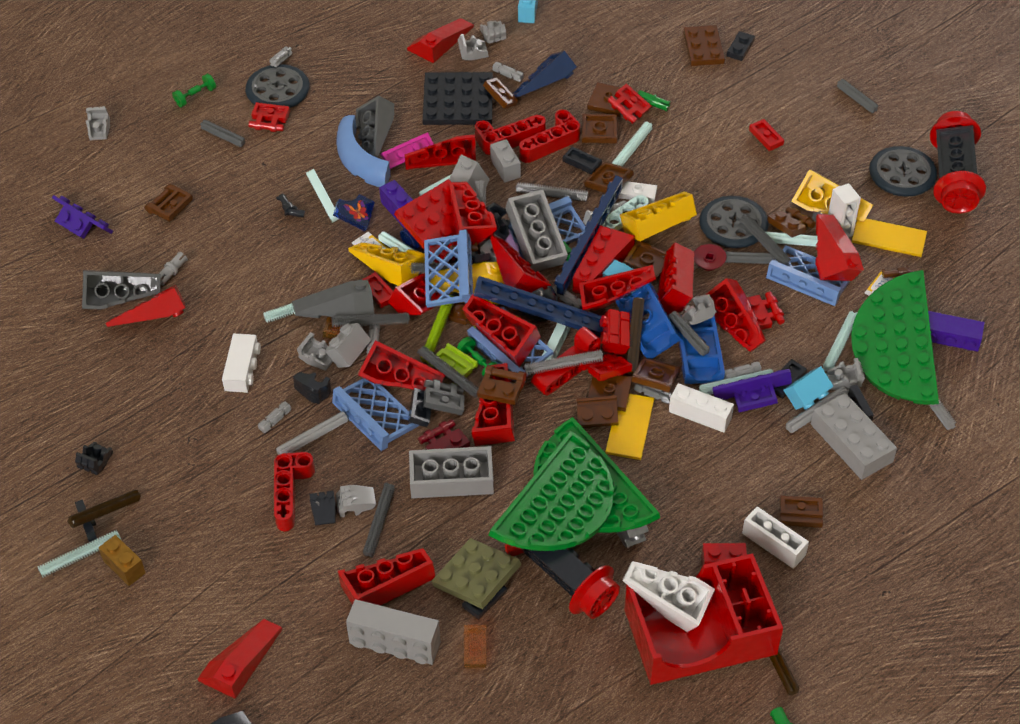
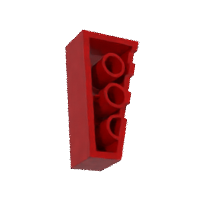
[462,294,541,368]
[471,363,515,446]
[337,548,435,606]

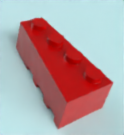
[573,225,635,294]
[657,242,694,315]

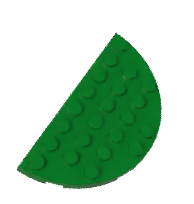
[851,270,939,405]
[533,417,660,533]
[488,431,614,551]

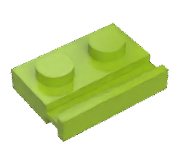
[430,343,478,378]

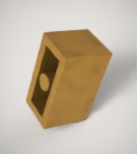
[98,535,146,586]

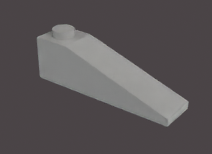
[449,155,490,191]

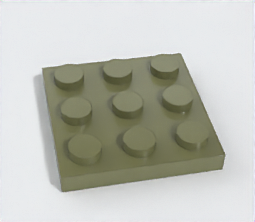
[432,538,521,609]

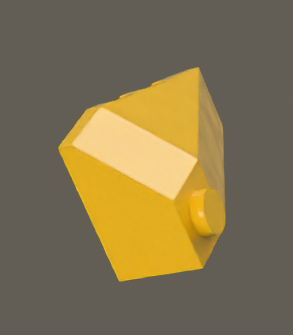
[791,170,873,221]
[348,243,425,286]
[430,262,505,304]

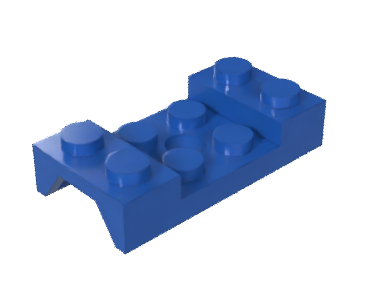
[615,283,682,359]
[675,315,725,384]

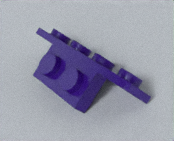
[52,195,113,239]
[712,369,792,412]

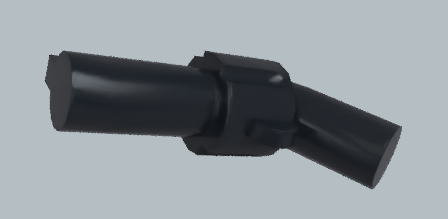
[276,194,305,218]

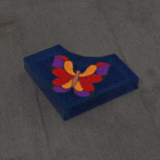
[333,194,375,231]

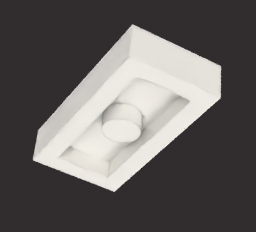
[619,181,657,203]

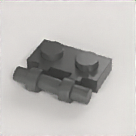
[423,379,464,415]

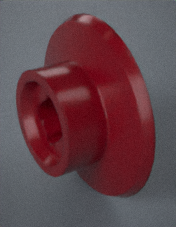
[694,244,727,271]

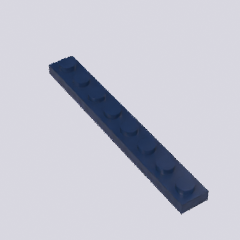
[555,176,623,296]
[474,276,603,337]

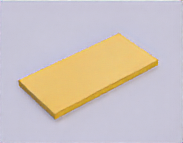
[852,218,927,257]
[605,394,654,460]

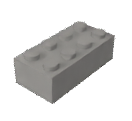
[505,190,568,272]
[811,393,897,480]
[409,446,494,498]
[346,599,441,665]

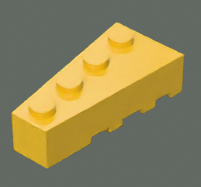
[620,192,697,241]

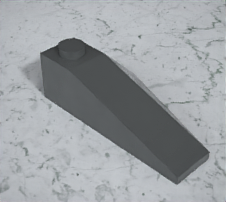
[356,96,395,157]
[82,270,161,309]
[292,280,374,318]

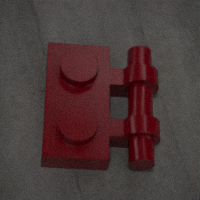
[418,419,470,450]

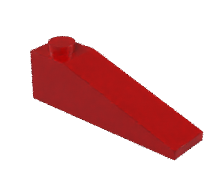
[407,18,474,63]
[404,135,476,170]
[449,182,497,245]
[815,214,864,281]
[490,235,551,293]
[579,265,656,312]
[388,272,441,315]
[705,278,766,352]
[105,285,186,327]
[358,340,445,391]
[198,619,282,699]

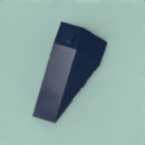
[512,51,577,97]

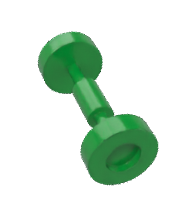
[172,73,216,108]
[457,336,498,377]

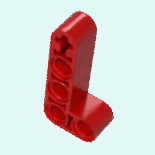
[519,109,580,163]
[475,115,546,155]
[531,327,601,396]
[274,452,315,532]

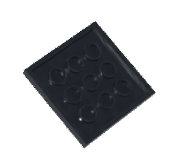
[423,72,493,125]

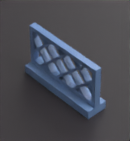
[508,196,585,259]
[424,230,473,308]
[766,245,850,306]
[467,307,554,383]
[332,378,419,451]

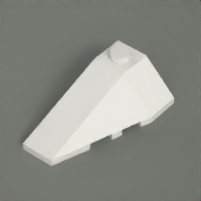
[622,561,715,632]

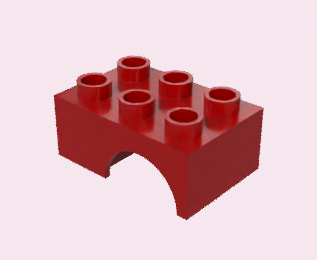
[624,553,783,685]

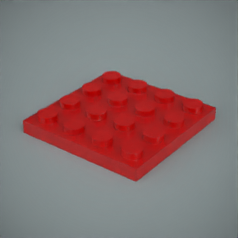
[394,179,494,264]

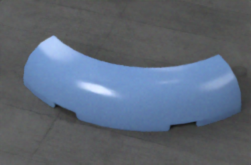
[336,115,390,187]

